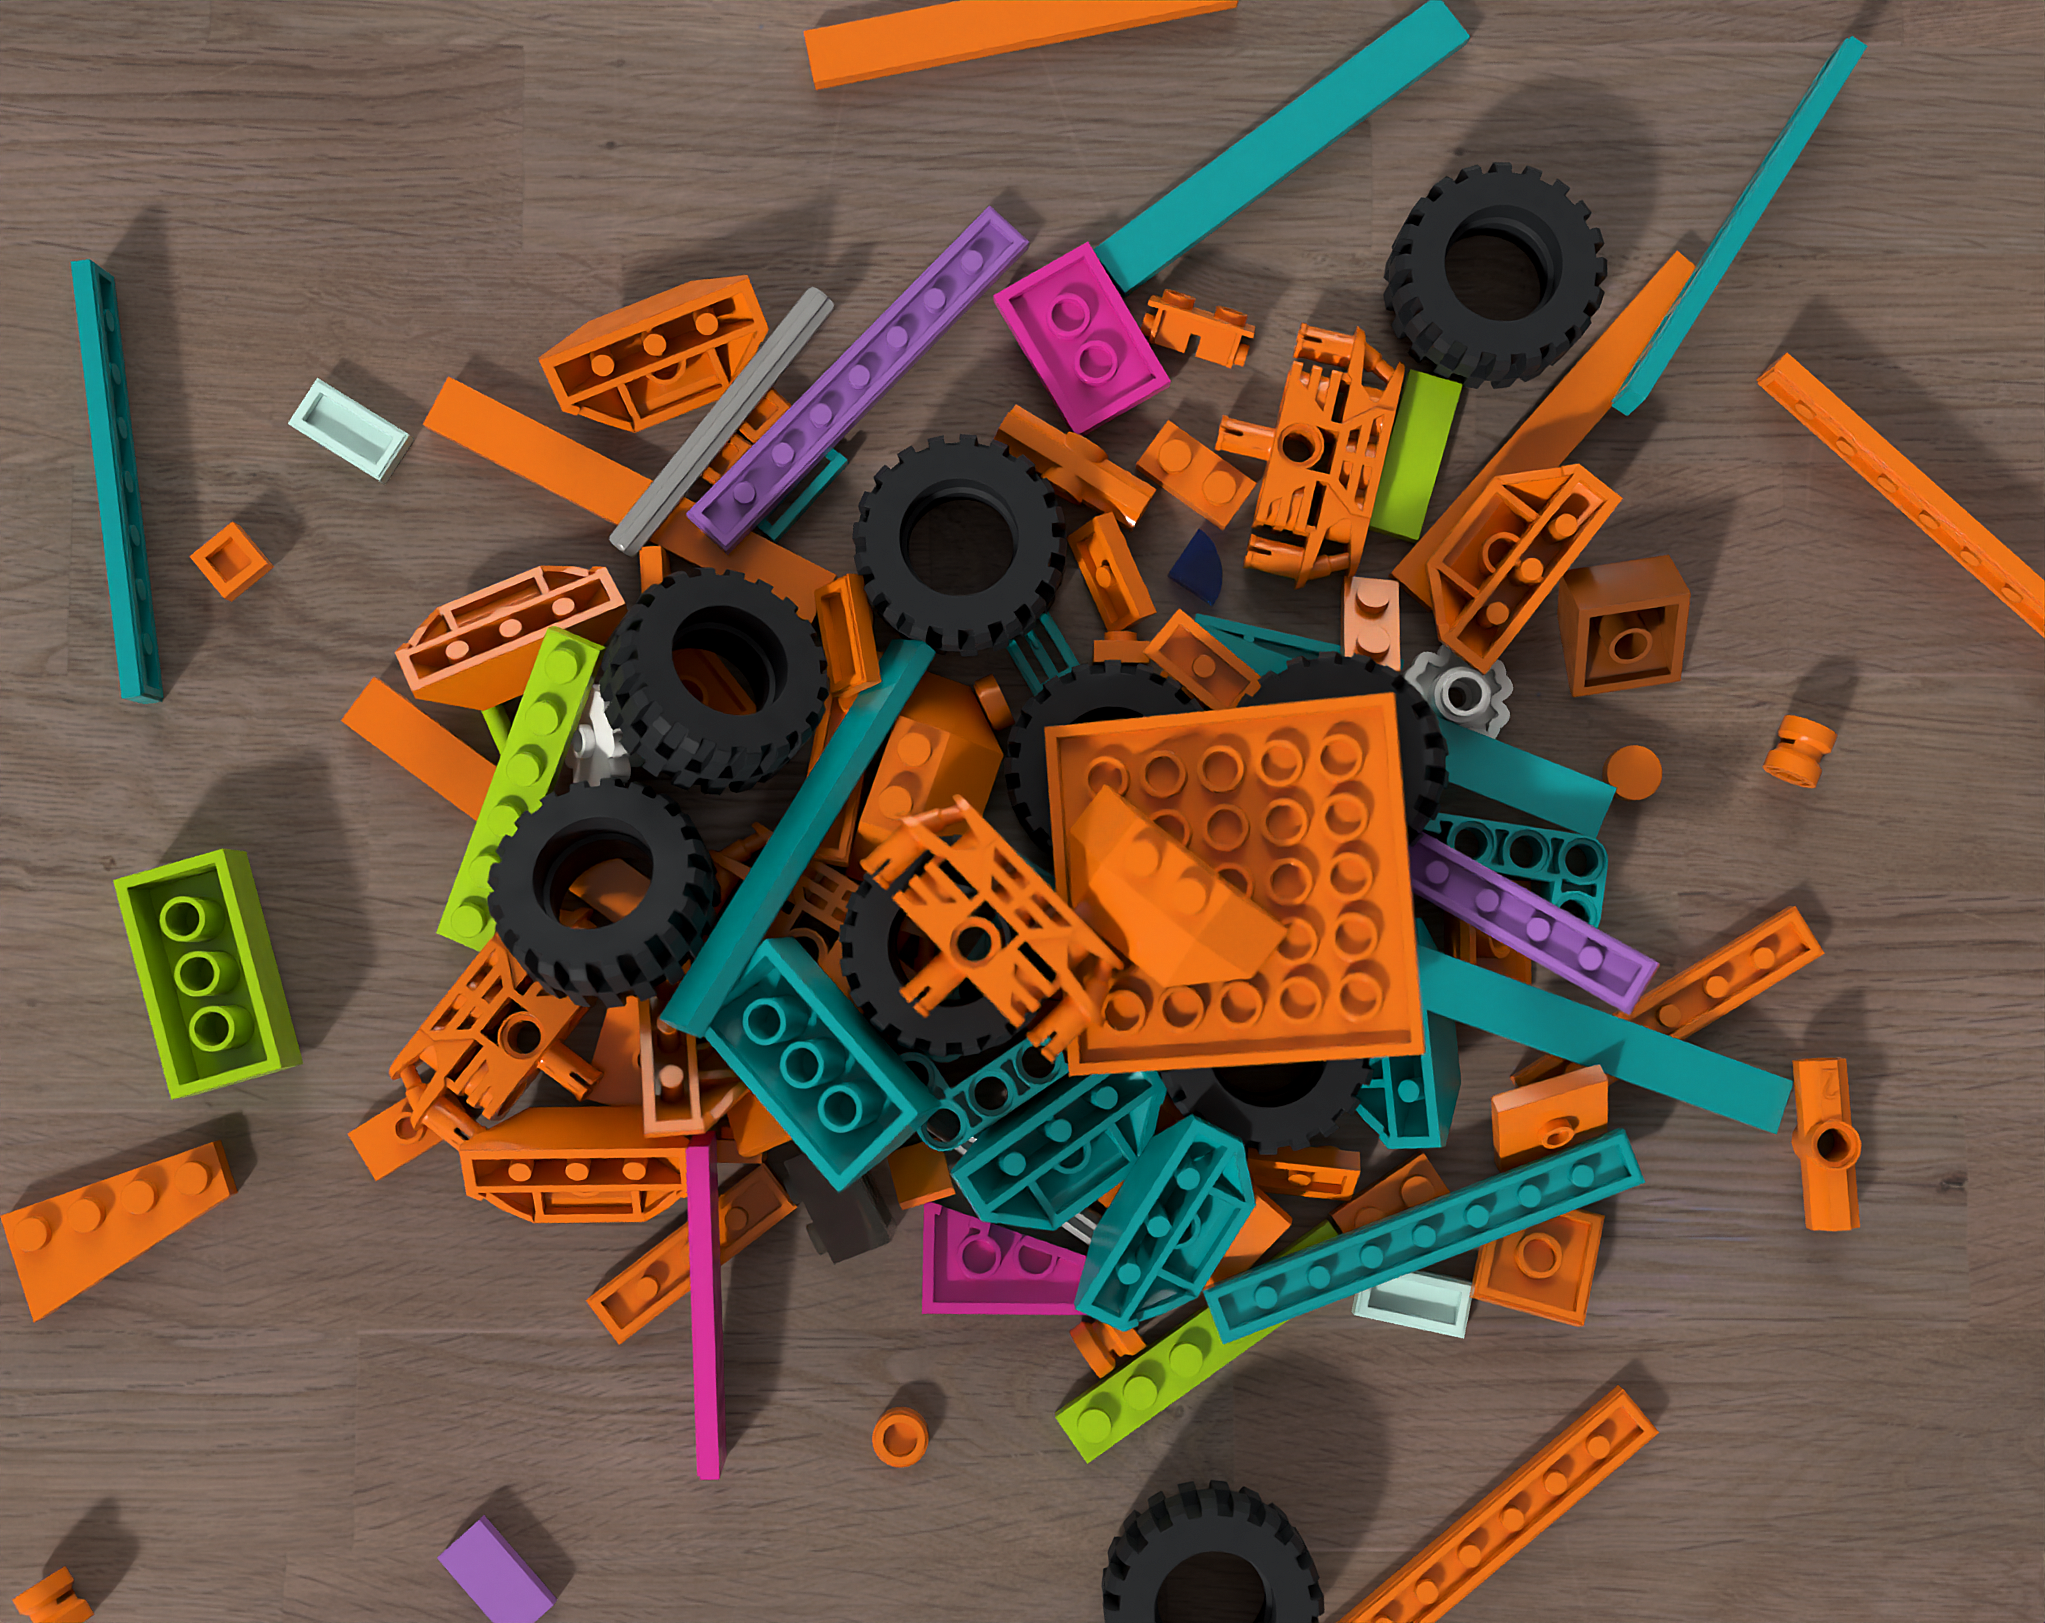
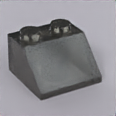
[781,1151,898,1264]

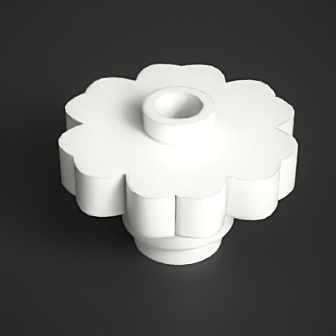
[1402,645,1513,739]
[565,684,646,787]

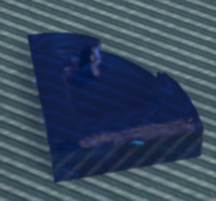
[1167,529,1222,606]

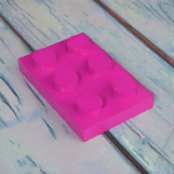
[993,242,1171,436]

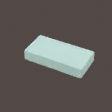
[288,378,414,484]
[1351,1269,1472,1338]

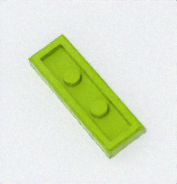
[1368,369,1463,543]

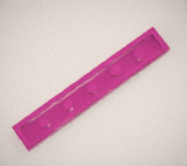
[686,1131,727,1480]

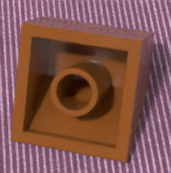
[1557,555,1691,697]

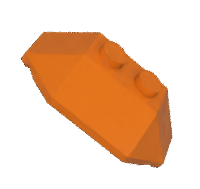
[539,275,769,433]
[1425,464,1623,675]
[395,566,628,711]
[845,671,1004,881]
[1069,784,1290,987]
[638,934,750,1138]
[459,1106,690,1223]

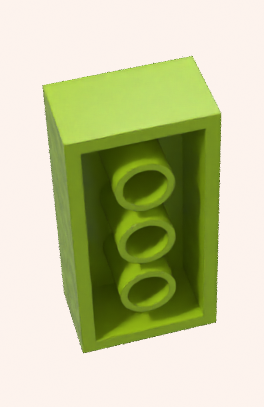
[113,849,303,1100]

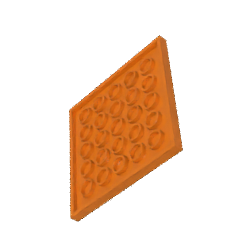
[1044,692,1426,1076]

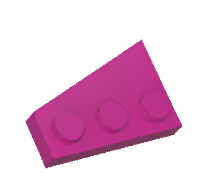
[922,1202,1087,1315]

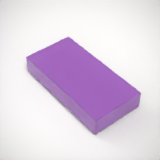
[437,1515,558,1623]

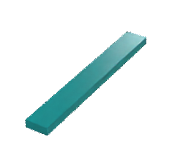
[1093,0,1470,298]
[1611,36,1867,416]
[71,259,164,704]
[1199,622,1617,838]
[659,639,936,1038]
[1417,944,1794,1134]
[1202,1128,1645,1345]

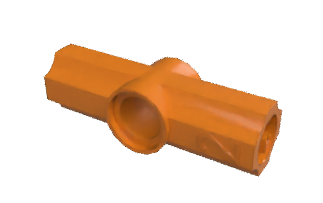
[994,404,1157,532]
[1791,1057,1862,1231]

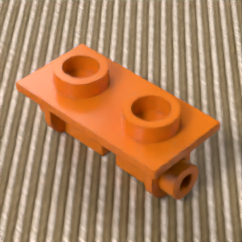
[1140,289,1256,369]

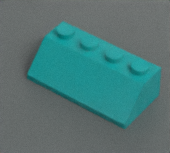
[704,936,942,1193]

